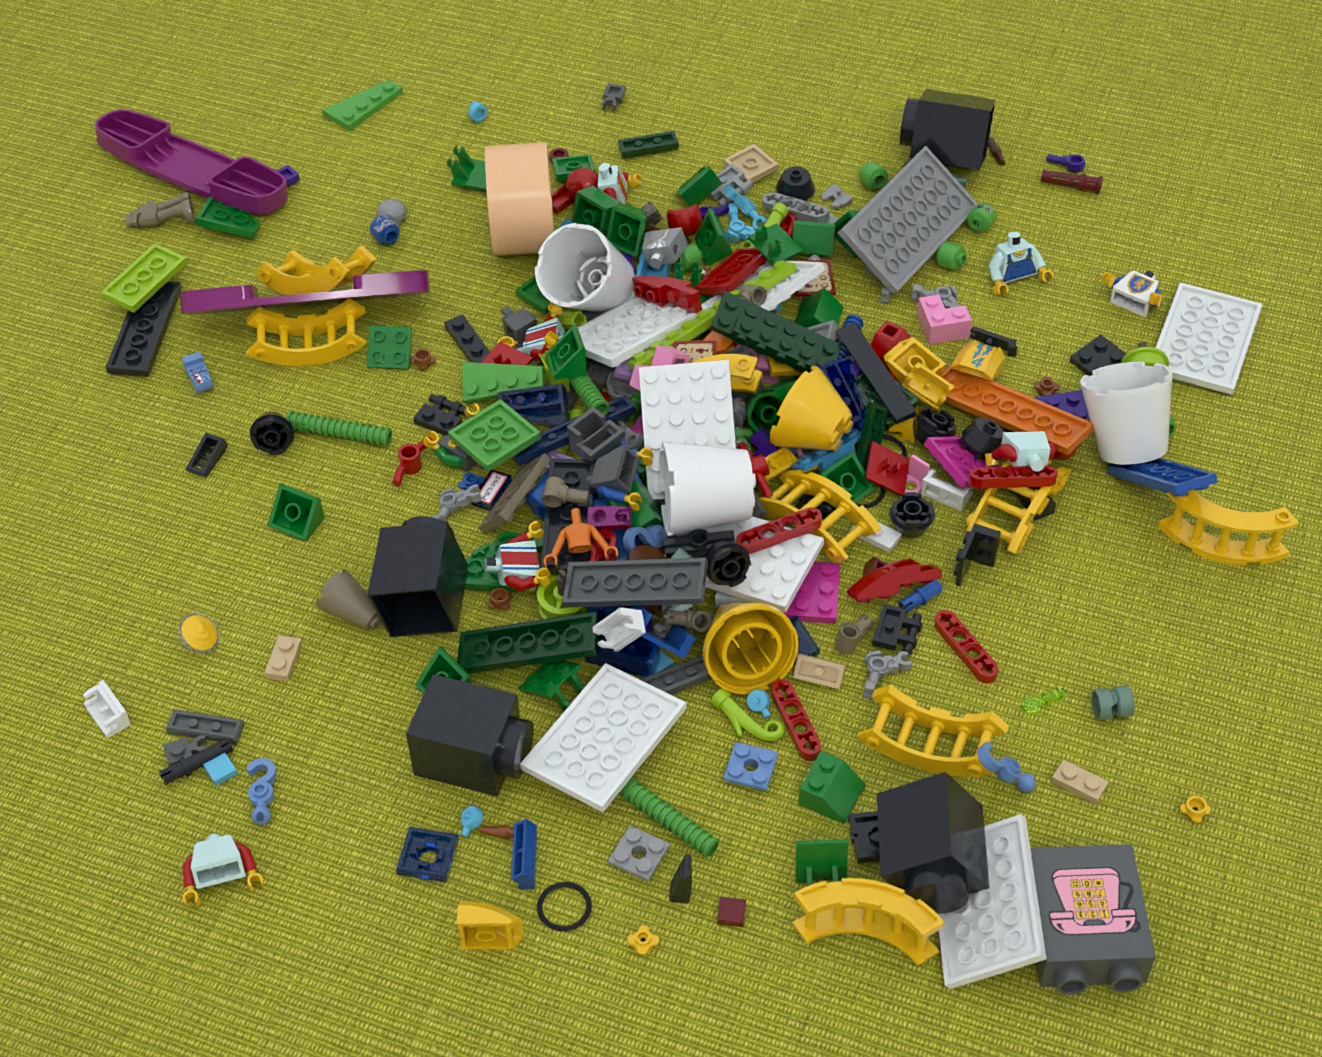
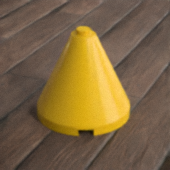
[703,603,798,695]

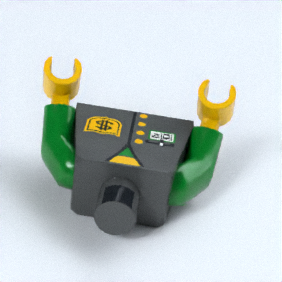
[423,403,484,471]

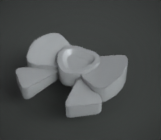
[822,184,852,209]

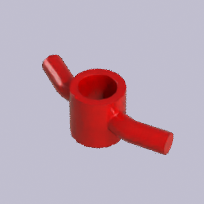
[392,436,433,486]
[737,442,773,498]

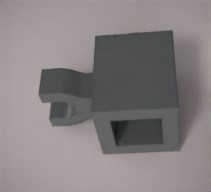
[501,306,537,343]

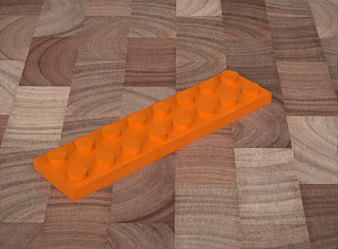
[939,364,1094,455]

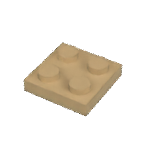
[724,144,779,183]

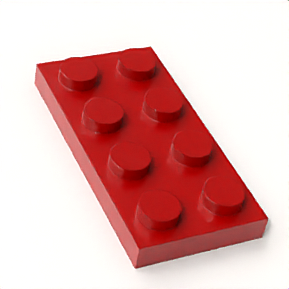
[694,248,767,296]

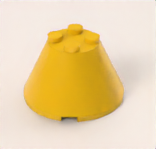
[770,366,854,452]

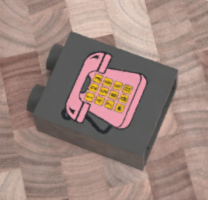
[1030,844,1155,995]

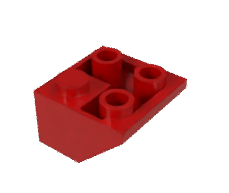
[870,320,911,374]

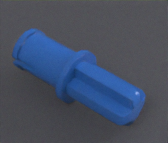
[898,580,942,614]

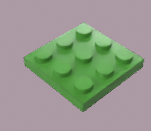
[448,399,541,472]

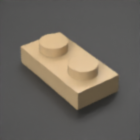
[264,635,302,682]
[793,653,846,689]
[1051,759,1109,805]

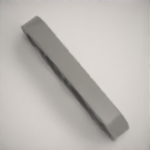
[762,193,830,223]

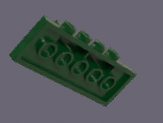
[709,291,842,377]
[457,612,599,674]

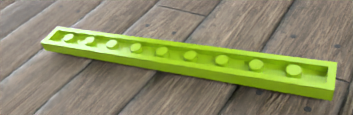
[627,260,797,370]

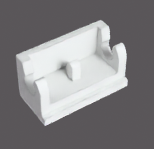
[921,469,973,511]
[593,608,646,652]
[83,680,131,738]

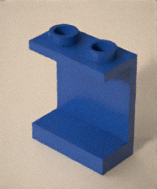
[628,606,696,659]

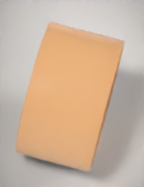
[485,142,554,256]

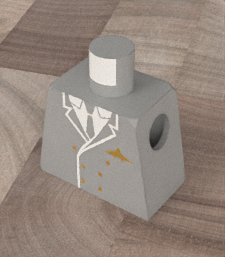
[642,227,688,269]

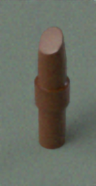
[988,137,1005,166]

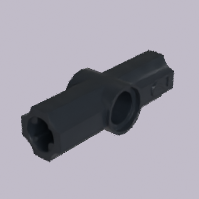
[664,529,735,559]

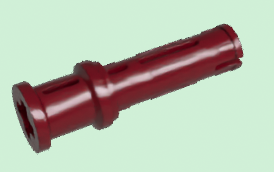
[1041,169,1103,194]

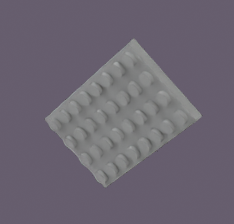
[838,146,978,294]

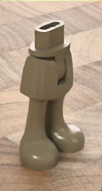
[125,192,195,228]

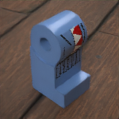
[182,352,214,394]

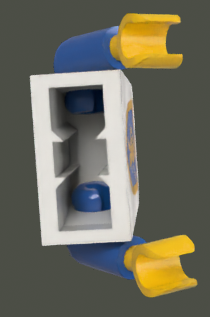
[1100,271,1163,318]

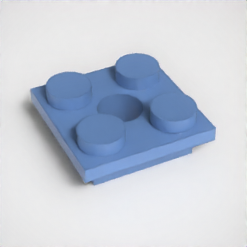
[723,742,778,791]

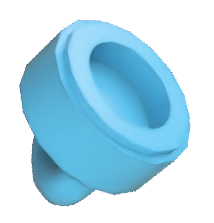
[468,101,487,123]

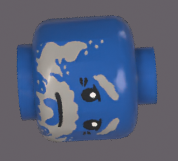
[370,215,400,245]

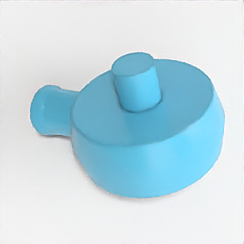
[747,689,771,719]
[460,806,483,837]

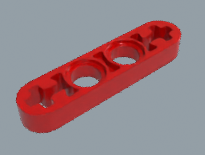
[969,466,1058,489]
[736,507,822,554]
[934,610,998,684]
[771,679,821,761]

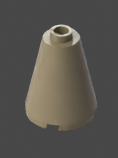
[316,569,381,630]

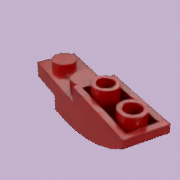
[632,276,702,313]
[847,558,942,602]

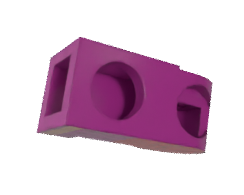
[588,506,632,531]

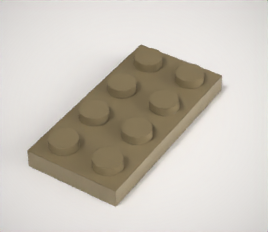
[478,453,550,533]

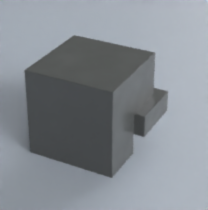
[567,407,625,462]

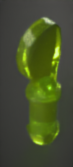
[1020,687,1067,713]

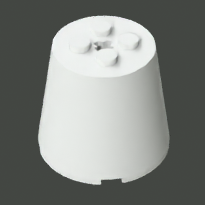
[535,223,635,314]
[1080,362,1173,464]
[659,442,756,536]

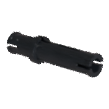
[159,738,234,785]

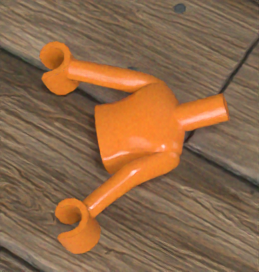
[543,508,619,569]

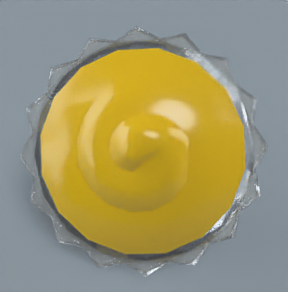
[178,611,221,654]

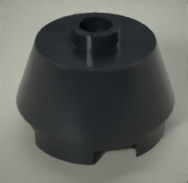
[776,167,815,201]
[914,406,957,445]
[250,411,294,455]
[960,418,1004,461]
[889,492,935,538]
[705,540,751,587]

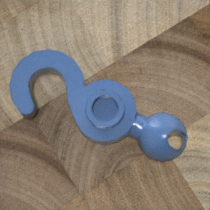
[623,525,678,553]
[977,742,1035,793]
[246,758,277,825]

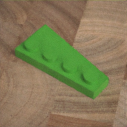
[322,80,403,131]
[462,362,546,404]

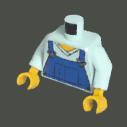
[989,232,1054,295]

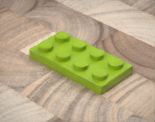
[101,243,187,313]

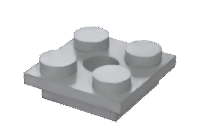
[608,826,670,882]

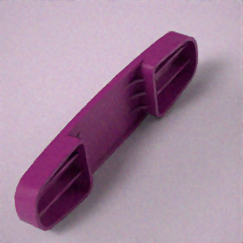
[94,109,288,214]
[180,270,430,315]

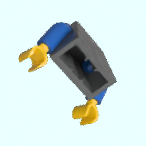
[586,445,654,511]

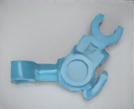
[724,184,768,229]
[726,203,756,243]

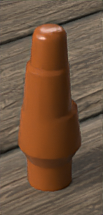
[480,825,514,839]

